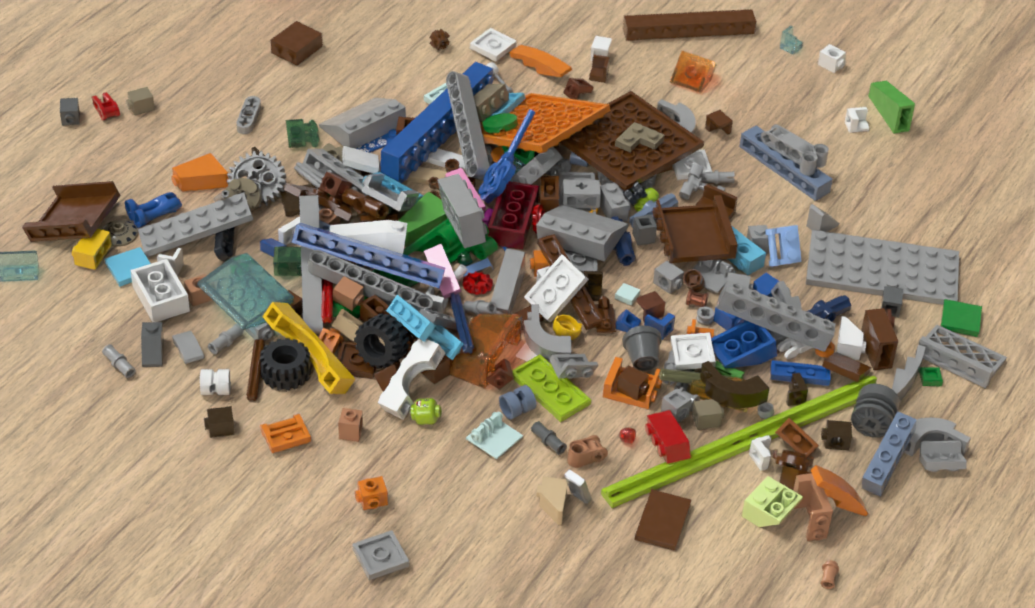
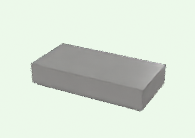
[565,470,592,504]

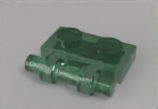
[286,119,320,148]

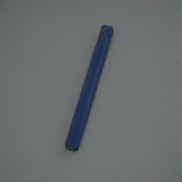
[450,293,474,354]

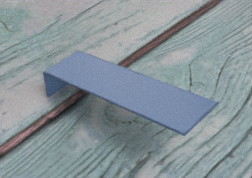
[453,258,494,277]

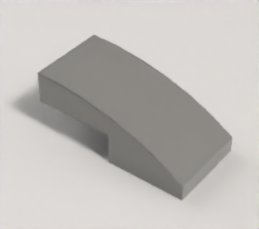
[172,330,204,364]

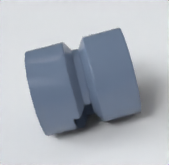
[499,385,536,420]

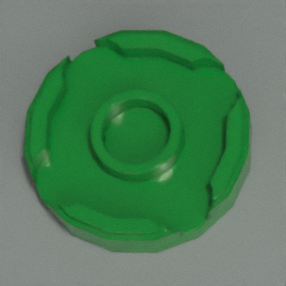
[482,113,518,133]

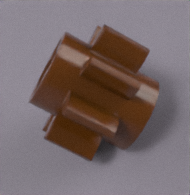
[429,29,450,51]

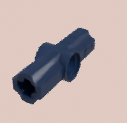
[611,216,635,266]
[806,295,852,322]

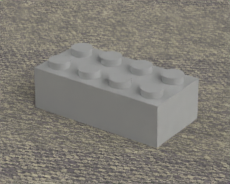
[438,174,487,248]

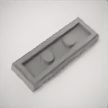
[420,309,457,330]

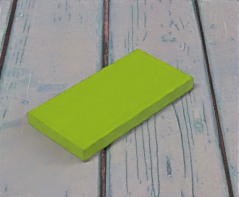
[512,354,591,422]

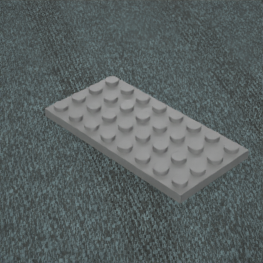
[806,230,959,305]

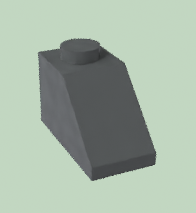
[141,322,164,367]

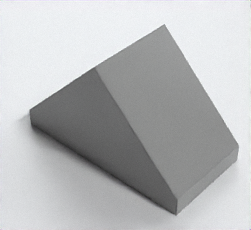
[806,204,840,232]

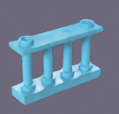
[386,295,464,360]

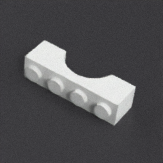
[378,338,445,420]

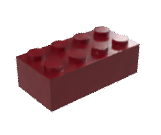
[488,181,539,250]

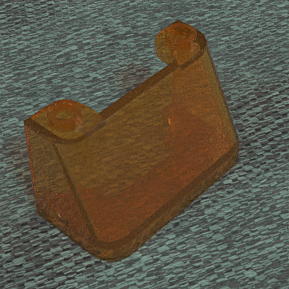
[447,313,522,389]

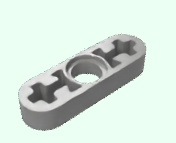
[236,96,261,134]

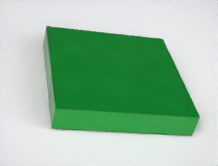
[940,299,982,337]

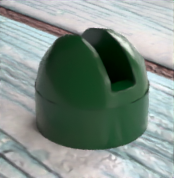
[457,250,473,266]

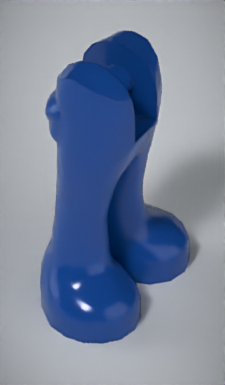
[125,192,182,228]

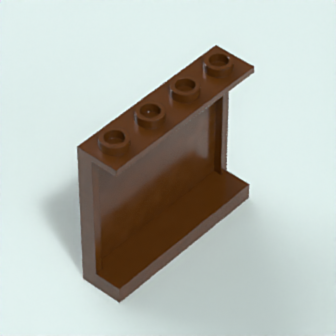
[22,181,121,242]
[653,195,738,263]

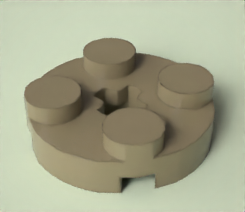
[225,178,262,212]

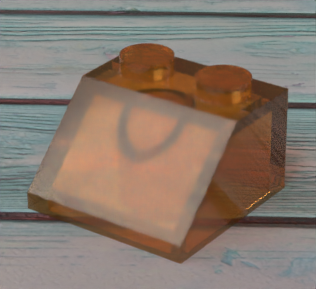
[670,51,717,93]

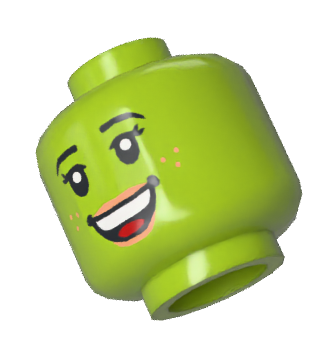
[411,398,442,425]

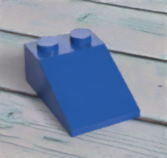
[711,321,777,369]

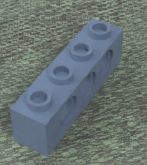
[862,412,917,497]

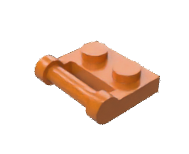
[260,414,311,453]

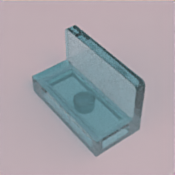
[0,250,39,282]

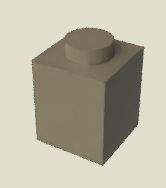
[126,87,155,115]
[692,399,724,430]

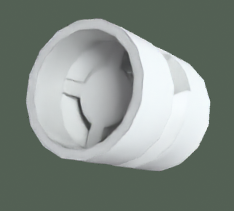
[200,369,231,395]

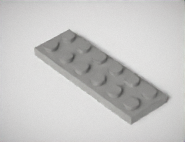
[138,192,253,257]

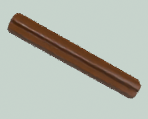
[246,339,265,401]

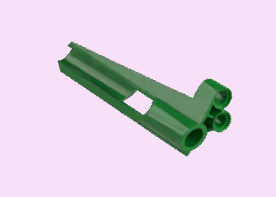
[333,219,498,319]

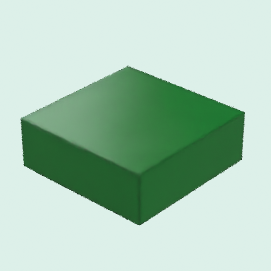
[919,367,943,386]

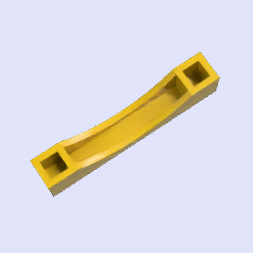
[263,302,355,394]

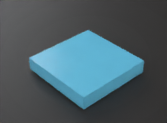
[105,247,151,287]

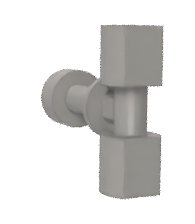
[679,163,725,200]

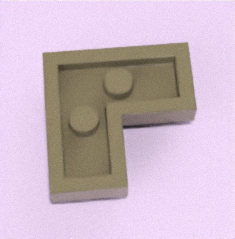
[615,122,665,152]

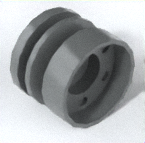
[851,384,900,438]

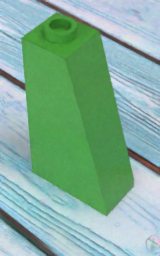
[868,80,915,134]
[398,192,448,247]

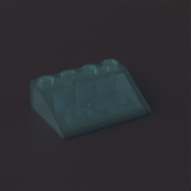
[197,253,294,330]

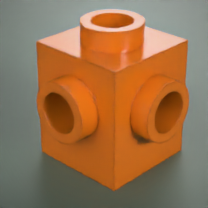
[355,476,388,511]

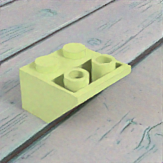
[742,476,803,527]

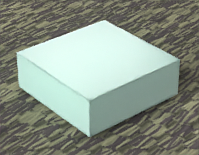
[615,283,640,305]

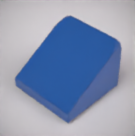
[260,238,287,258]
[615,309,641,332]

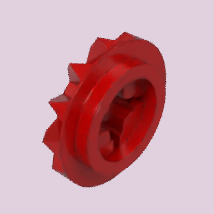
[532,205,546,234]
[463,271,493,295]

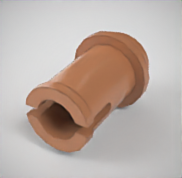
[821,560,839,589]

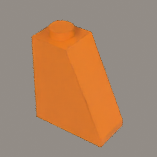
[171,153,229,191]

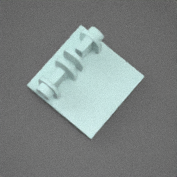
[466,411,523,459]

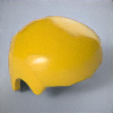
[553,314,582,341]

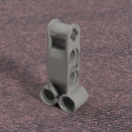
[761,124,829,176]

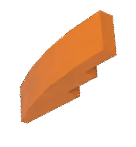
[509,45,572,77]
[810,465,868,516]

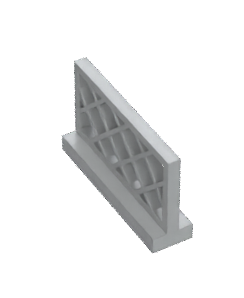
[915,325,1007,388]

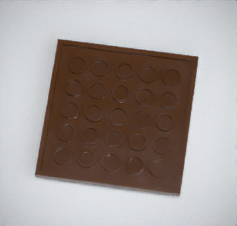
[559,91,704,190]

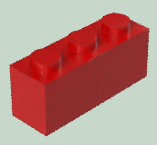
[645,410,691,464]

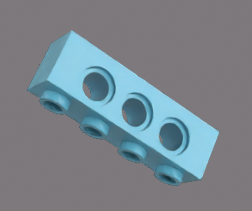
[727,227,766,275]

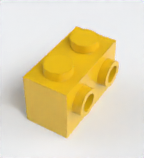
[72,229,112,270]

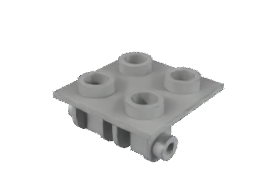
[693,260,736,294]

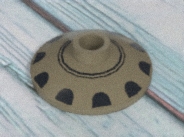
[101,220,138,246]

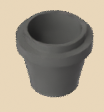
[622,325,662,371]

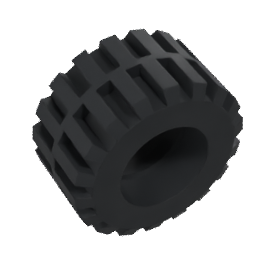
[354,314,409,369]
[260,338,311,391]

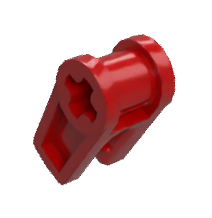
[92,92,120,121]

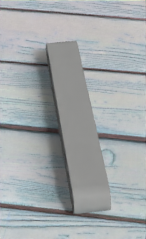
[446,71,490,181]
[307,250,433,312]

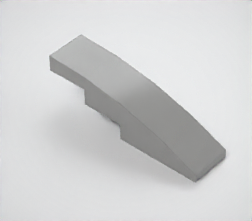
[892,345,926,401]

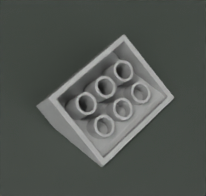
[319,98,406,149]
[536,205,629,261]

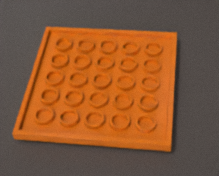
[479,93,611,153]

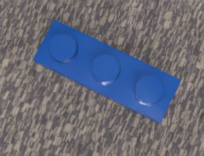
[770,360,831,386]

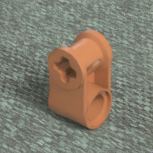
[567,435,608,468]

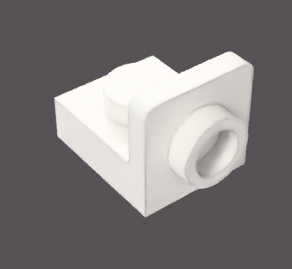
[749,435,771,471]

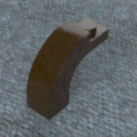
[700,361,770,408]

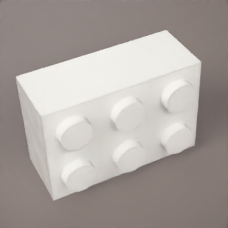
[130,259,190,322]

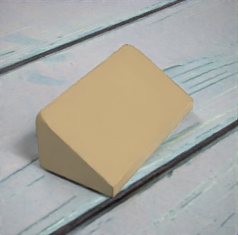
[332,309,363,343]

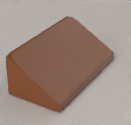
[775,418,819,459]

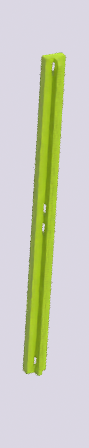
[601,376,877,508]

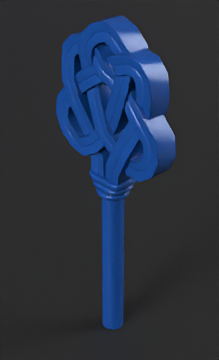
[478,109,535,204]

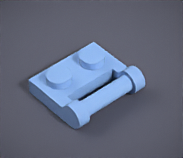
[765,225,802,267]

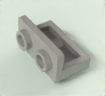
[549,354,599,378]
[919,440,967,472]

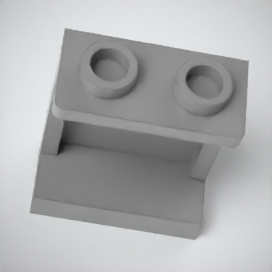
[511,146,562,184]
[362,173,420,211]

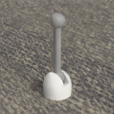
[486,62,513,93]

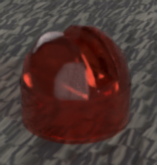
[619,427,636,445]

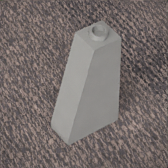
[490,248,526,319]

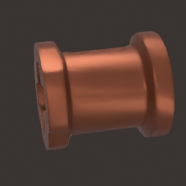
[686,289,709,307]

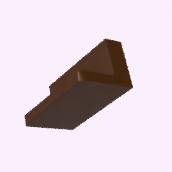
[696,184,738,220]

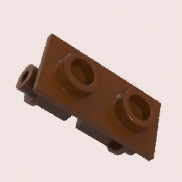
[595,296,616,333]

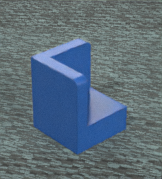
[644,313,675,340]

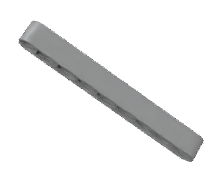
[299,195,323,337]

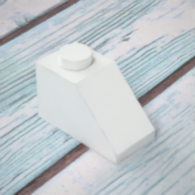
[837,316,866,360]

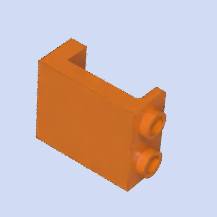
[603,357,662,409]

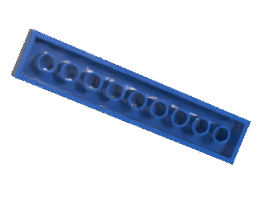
[381,61,494,184]

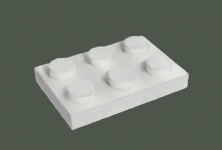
[524,254,589,322]

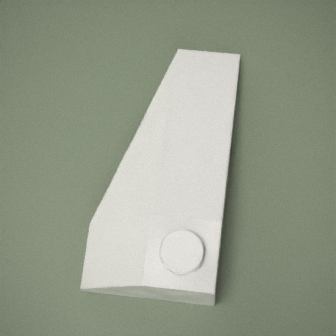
[329,220,407,254]

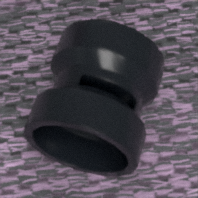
[623,181,648,206]

